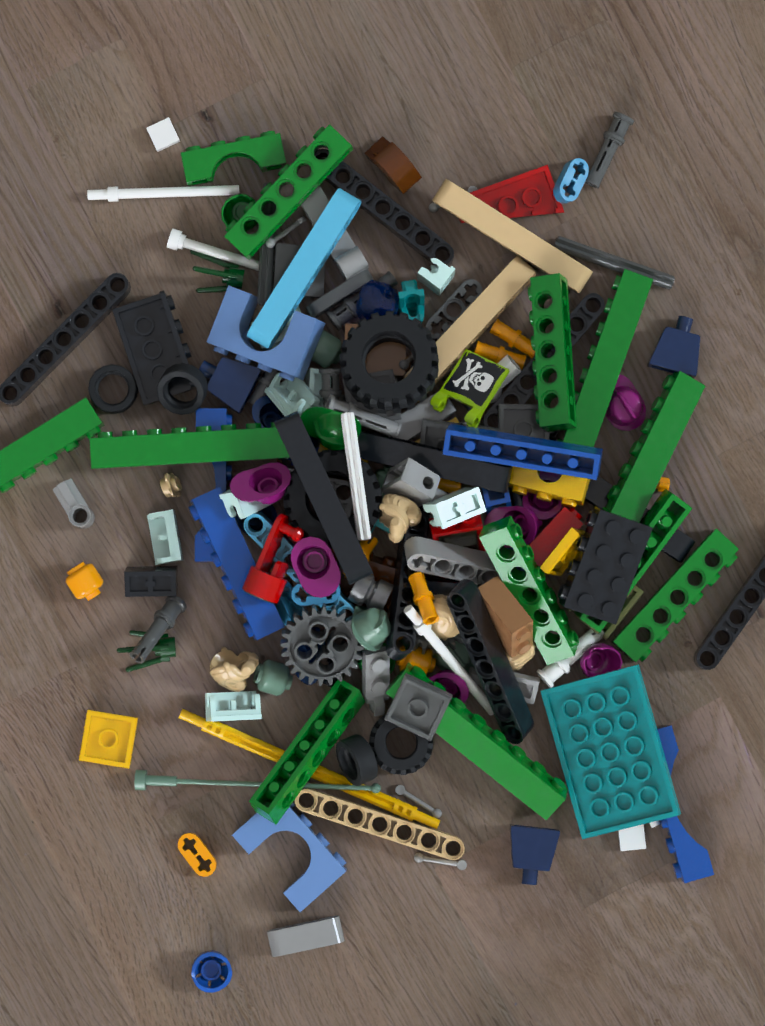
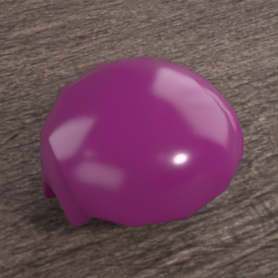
[580,643,623,678]

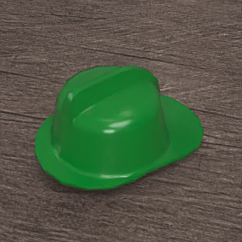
[300,407,361,451]

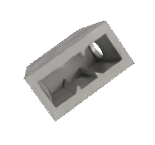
[381,457,447,507]

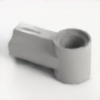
[52,478,95,529]

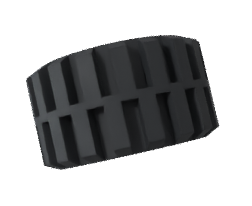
[369,714,433,775]

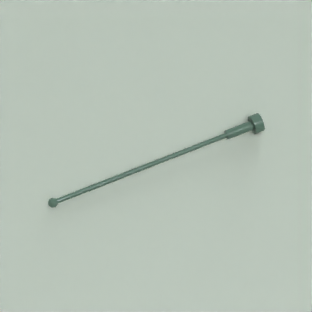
[134,770,381,793]

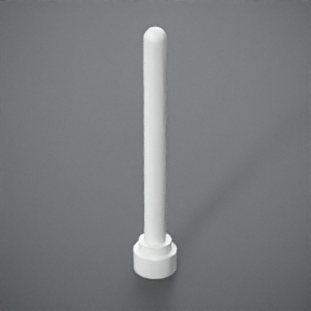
[167,229,259,271]

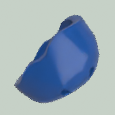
[191,950,232,993]

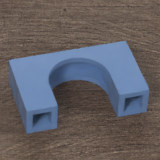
[207,285,326,382]
[232,802,347,912]

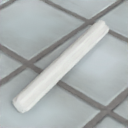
[341,412,371,541]

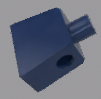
[647,316,700,379]
[199,357,262,415]
[510,824,560,885]

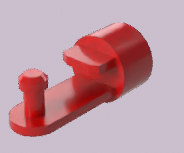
[242,514,304,604]

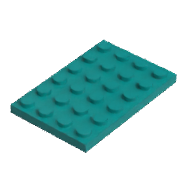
[540,664,681,839]

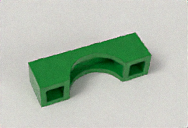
[181,131,286,187]

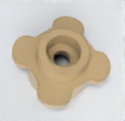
[160,473,182,498]

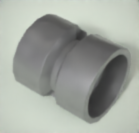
[347,575,394,610]

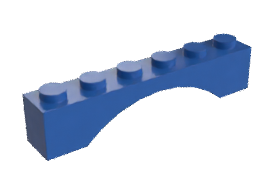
[195,408,233,562]
[657,725,714,883]

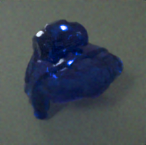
[356,280,399,321]

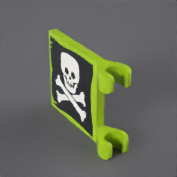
[430,349,509,428]

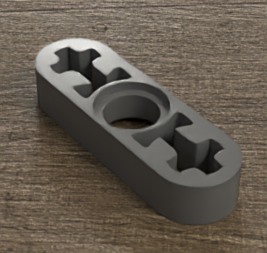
[306,270,374,318]
[426,279,482,341]

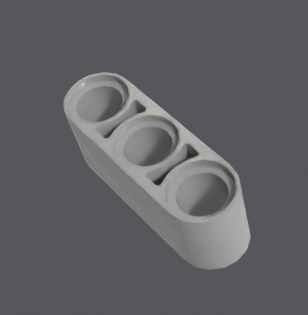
[385,392,457,441]
[267,915,345,957]

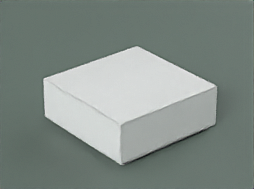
[146,117,180,152]
[618,824,646,851]

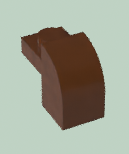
[364,136,422,194]

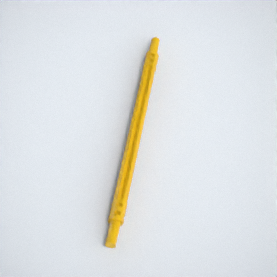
[179,709,441,830]

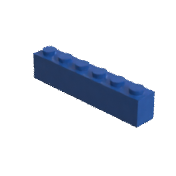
[443,424,603,480]
[188,487,285,640]

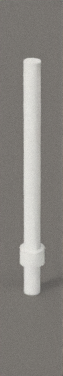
[87,185,240,202]
[404,605,494,715]

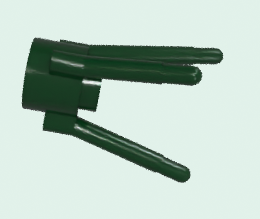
[190,250,245,293]
[117,630,176,672]

